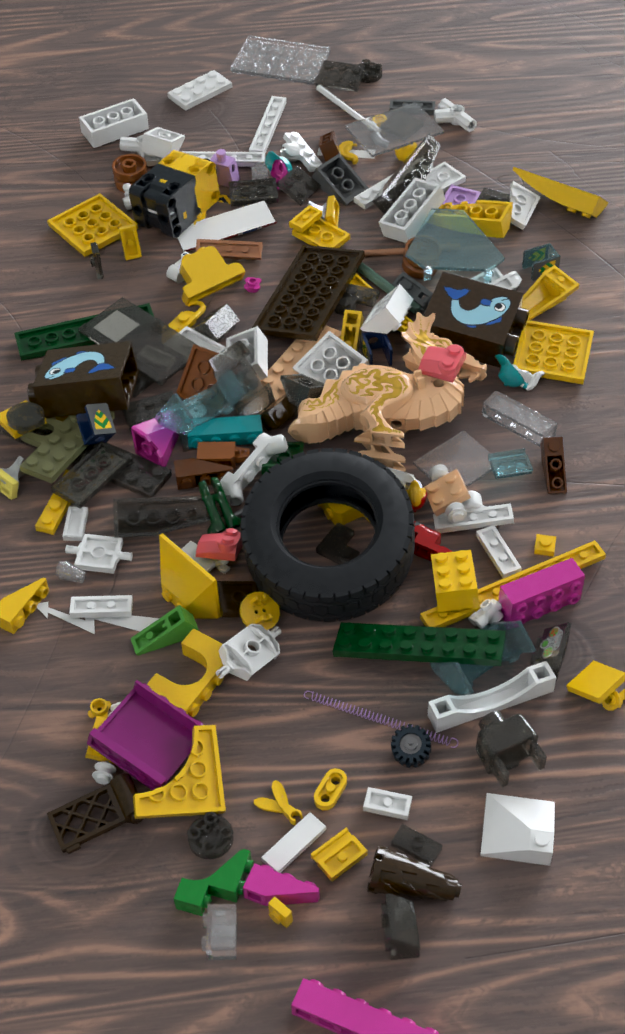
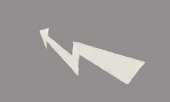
[37,602,159,634]

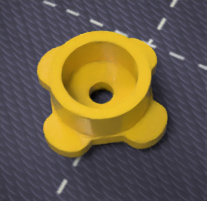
[88,698,112,718]

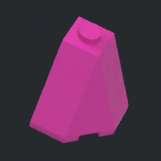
[131,415,179,470]

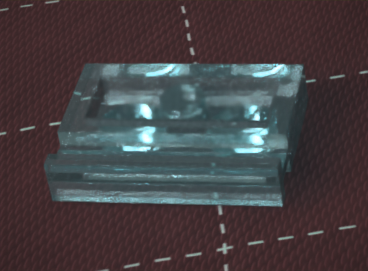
[488,448,533,479]

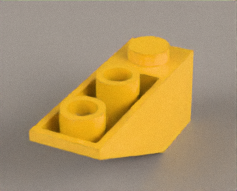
[0,577,49,634]

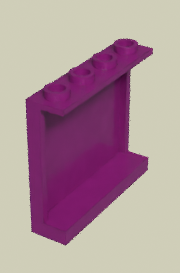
[87,680,204,790]

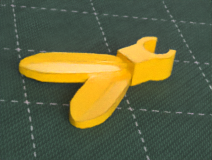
[254,780,303,825]

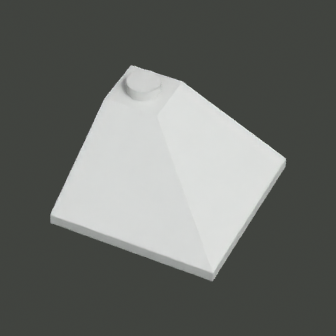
[292,331,369,391]
[480,793,555,866]

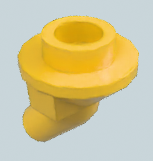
[602,689,625,711]

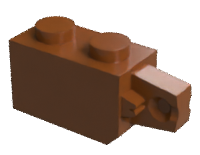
[197,442,250,470]

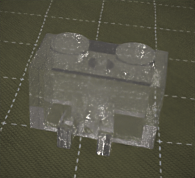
[202,904,238,960]

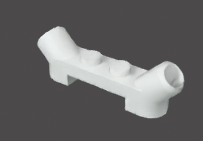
[220,433,288,506]

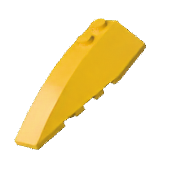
[512,167,609,219]
[426,200,513,238]

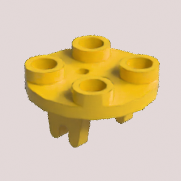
[240,592,280,630]

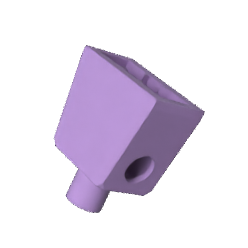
[210,149,240,188]

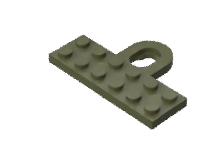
[20,411,115,484]

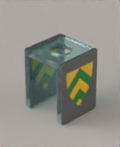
[522,243,561,281]

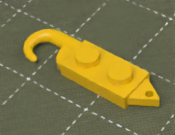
[162,300,206,345]

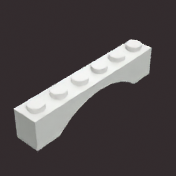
[427,661,556,733]

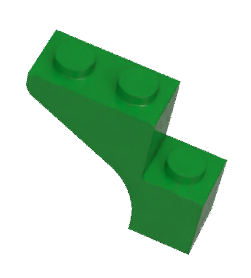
[174,849,254,916]

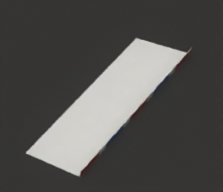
[178,201,277,252]

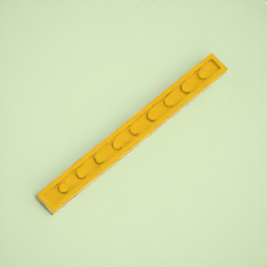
[420,540,606,627]

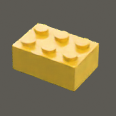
[431,550,479,612]

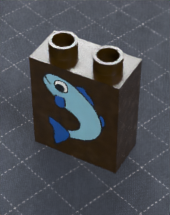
[424,272,529,368]
[27,341,139,418]

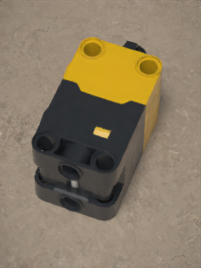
[129,150,220,238]

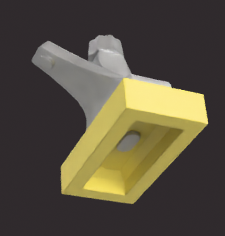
[0,456,25,500]

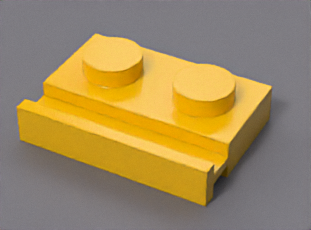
[311,827,368,882]

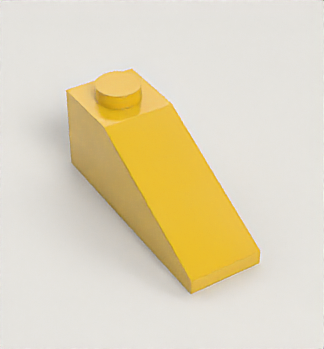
[340,309,364,351]

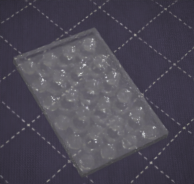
[231,35,331,85]

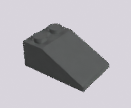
[312,153,369,206]

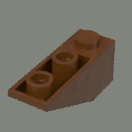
[540,437,567,494]
[174,458,233,490]

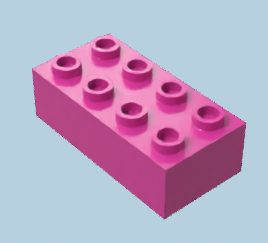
[498,558,585,629]

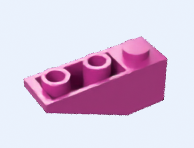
[243,863,320,906]

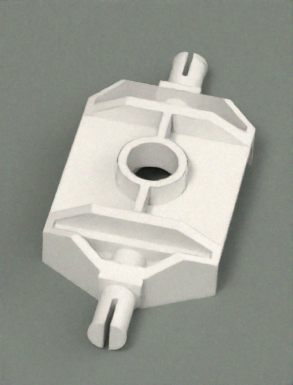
[216,623,281,681]

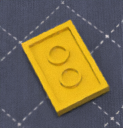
[292,218,350,248]

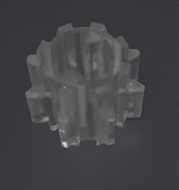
[251,163,268,183]

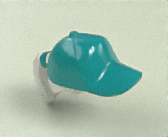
[495,354,545,391]

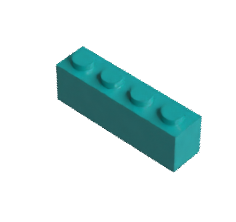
[186,415,262,449]

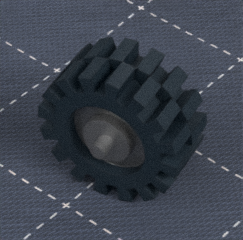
[391,724,431,768]

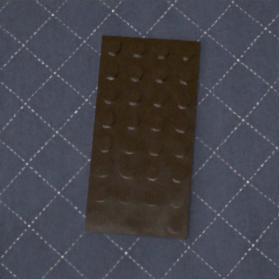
[252,245,365,341]

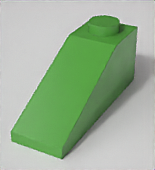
[130,605,199,656]

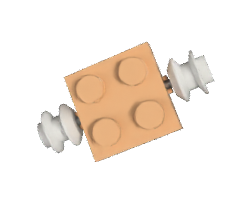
[423,464,471,524]

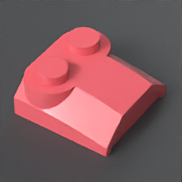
[418,344,466,383]
[196,528,243,561]

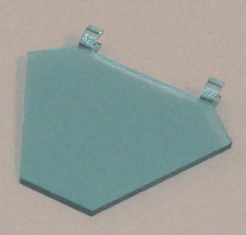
[405,208,505,283]

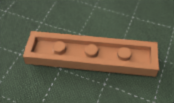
[196,239,263,260]

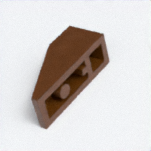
[319,130,341,162]

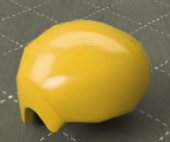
[395,142,419,162]

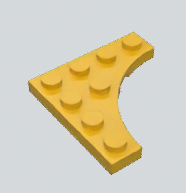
[133,725,226,819]

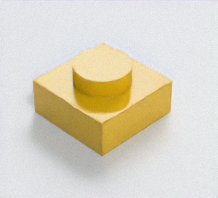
[534,534,556,557]
[268,897,293,928]

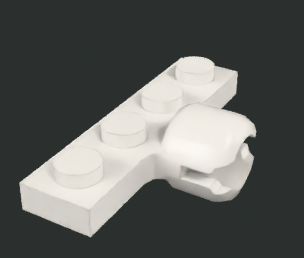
[280,132,322,172]
[433,491,514,533]

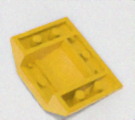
[159,533,221,619]

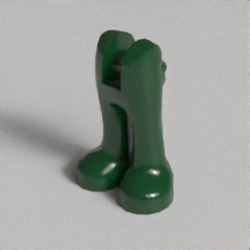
[199,477,241,534]

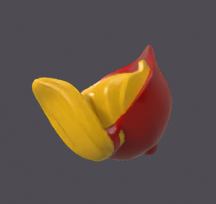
[406,480,427,513]

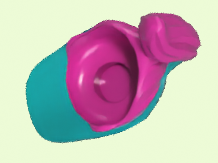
[265,151,293,190]

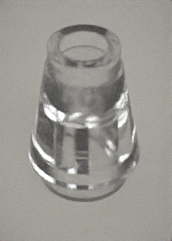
[55,560,87,583]

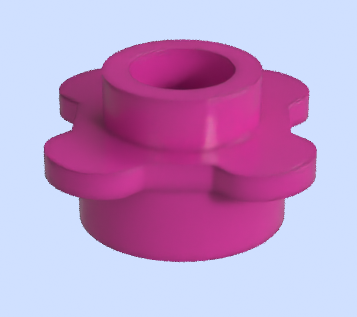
[244,277,262,293]

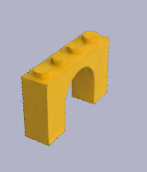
[147,628,224,717]

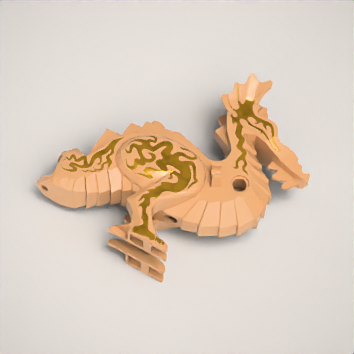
[288,312,487,472]

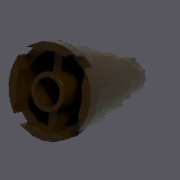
[367,845,462,902]

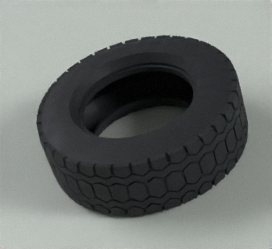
[241,448,415,622]

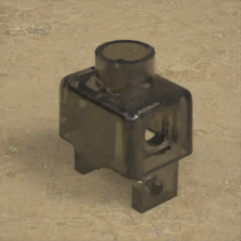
[476,711,547,787]

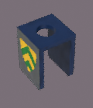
[361,332,393,366]
[76,403,116,445]

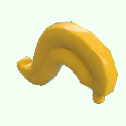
[339,141,358,165]

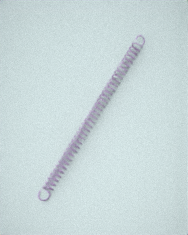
[304,691,458,748]

